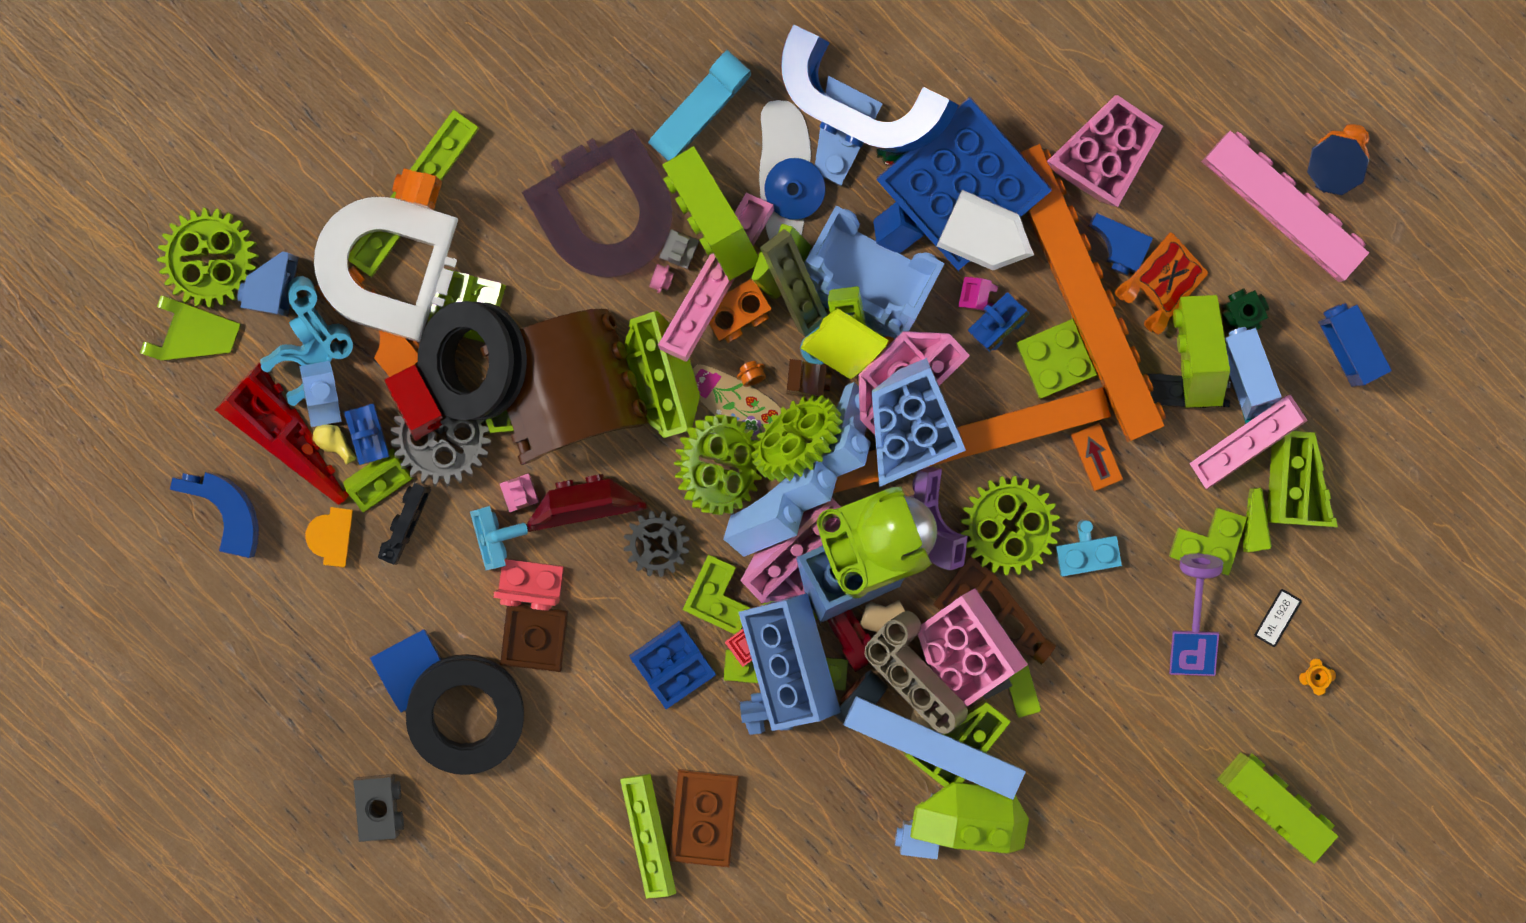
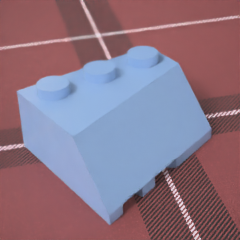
[872,358,966,486]

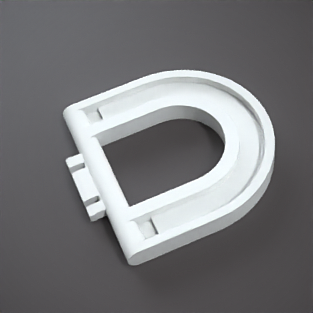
[314,197,458,342]

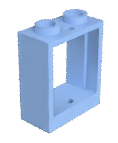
[1225,327,1282,420]

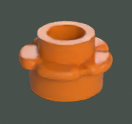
[737,361,766,387]

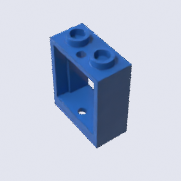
[1318,303,1392,387]

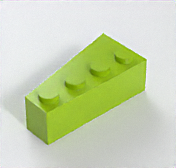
[1217,752,1339,864]

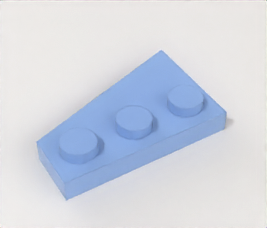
[815,76,883,186]

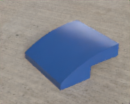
[629,621,716,709]
[370,629,443,713]

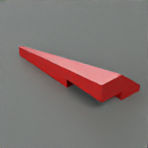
[215,362,349,505]

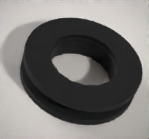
[418,301,527,420]
[406,654,524,775]

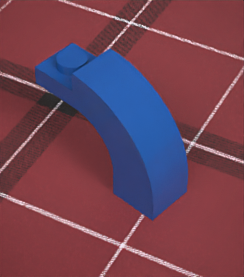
[170,472,259,558]

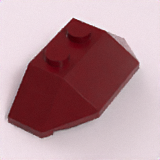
[526,474,648,532]

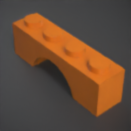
[315,265,420,377]

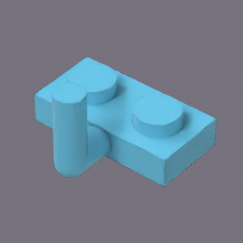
[470,506,528,570]
[1055,520,1122,577]

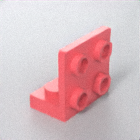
[493,559,564,611]

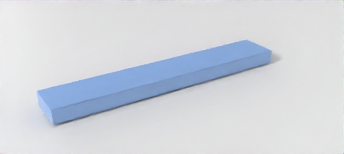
[843,696,1026,800]

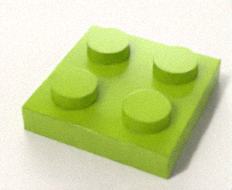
[1016,319,1097,399]

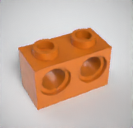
[709,279,772,343]

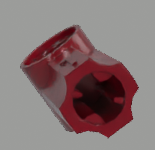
[827,609,871,672]

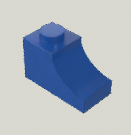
[1088,213,1153,276]

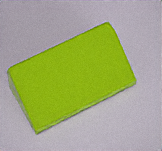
[343,448,414,513]

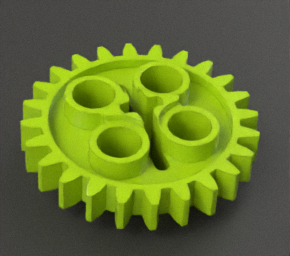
[157,208,259,308]
[751,395,843,482]
[674,414,762,515]
[960,476,1060,575]

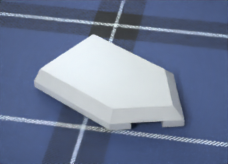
[937,190,1034,270]

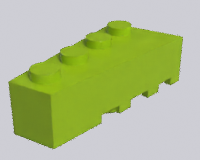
[662,146,758,281]

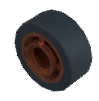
[834,670,888,729]

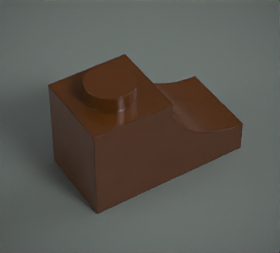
[786,359,831,397]

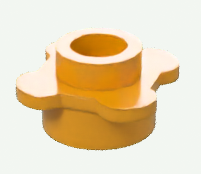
[1299,659,1336,695]

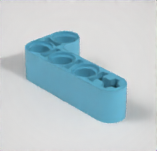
[648,50,751,161]

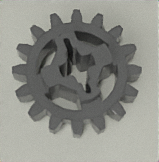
[624,511,690,577]

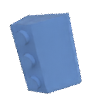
[796,546,904,623]

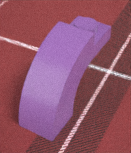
[909,467,968,570]

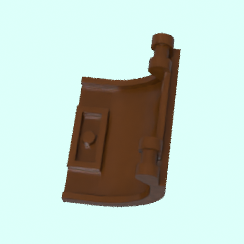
[480,309,648,465]

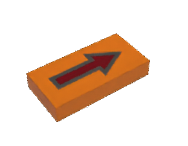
[1070,423,1123,491]

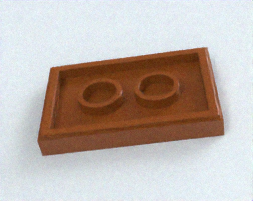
[669,769,739,868]

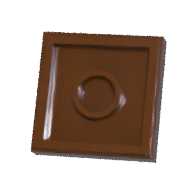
[500,605,568,672]

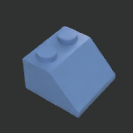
[238,252,299,317]

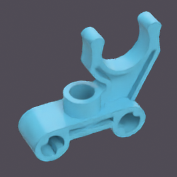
[260,276,353,406]

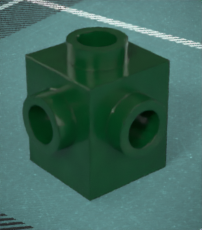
[1221,288,1269,330]

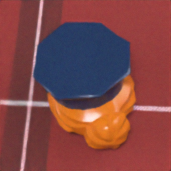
[1307,124,1369,196]

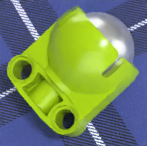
[817,487,937,599]

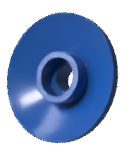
[764,158,826,219]

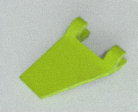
[140,296,241,360]

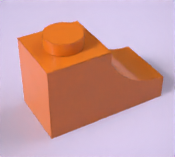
[392,168,442,210]

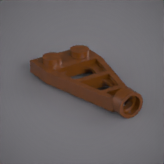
[933,556,1056,665]

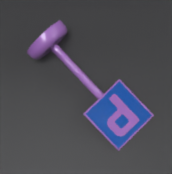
[1169,553,1223,676]

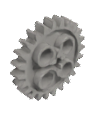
[391,416,491,487]

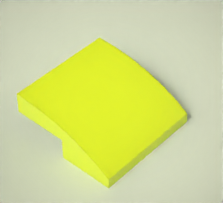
[801,309,889,379]

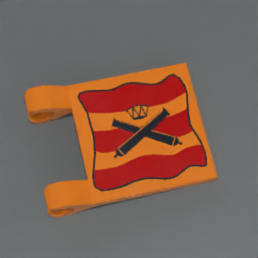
[1115,232,1209,335]

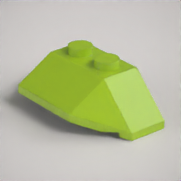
[624,311,700,438]
[910,782,1029,853]

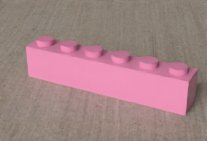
[1201,131,1369,282]

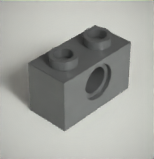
[353,774,404,842]

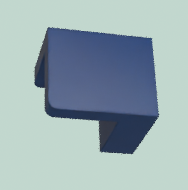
[873,202,924,254]

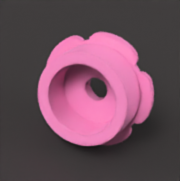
[649,264,674,293]

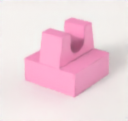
[500,473,539,512]

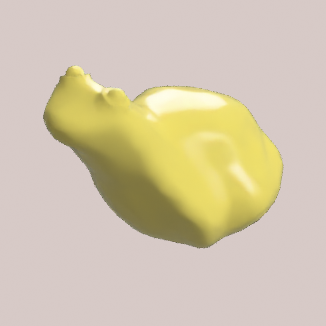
[312,424,356,464]

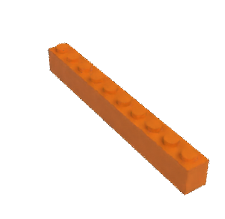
[1020,144,1166,442]

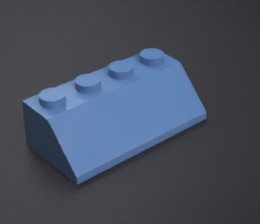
[739,593,841,731]

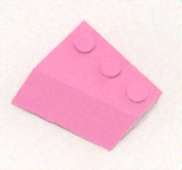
[1047,95,1163,207]
[918,588,1028,707]

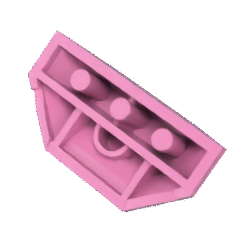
[859,331,970,435]
[741,498,841,603]

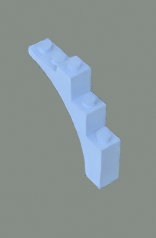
[723,382,871,557]

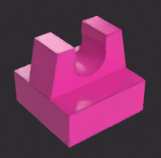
[958,277,998,311]

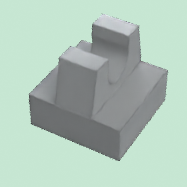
[659,229,699,270]

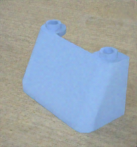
[804,206,945,339]

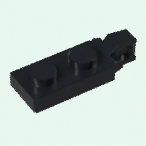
[378,482,431,565]

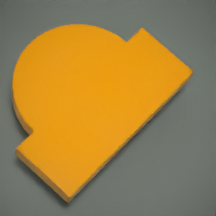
[305,507,353,568]

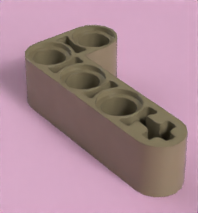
[865,611,968,734]

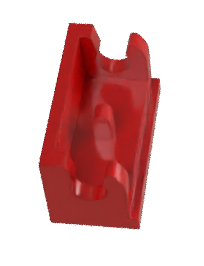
[384,364,443,441]

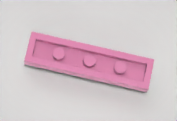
[1189,395,1308,489]

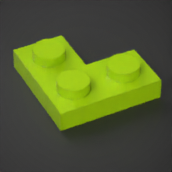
[1169,508,1247,576]
[682,554,751,634]

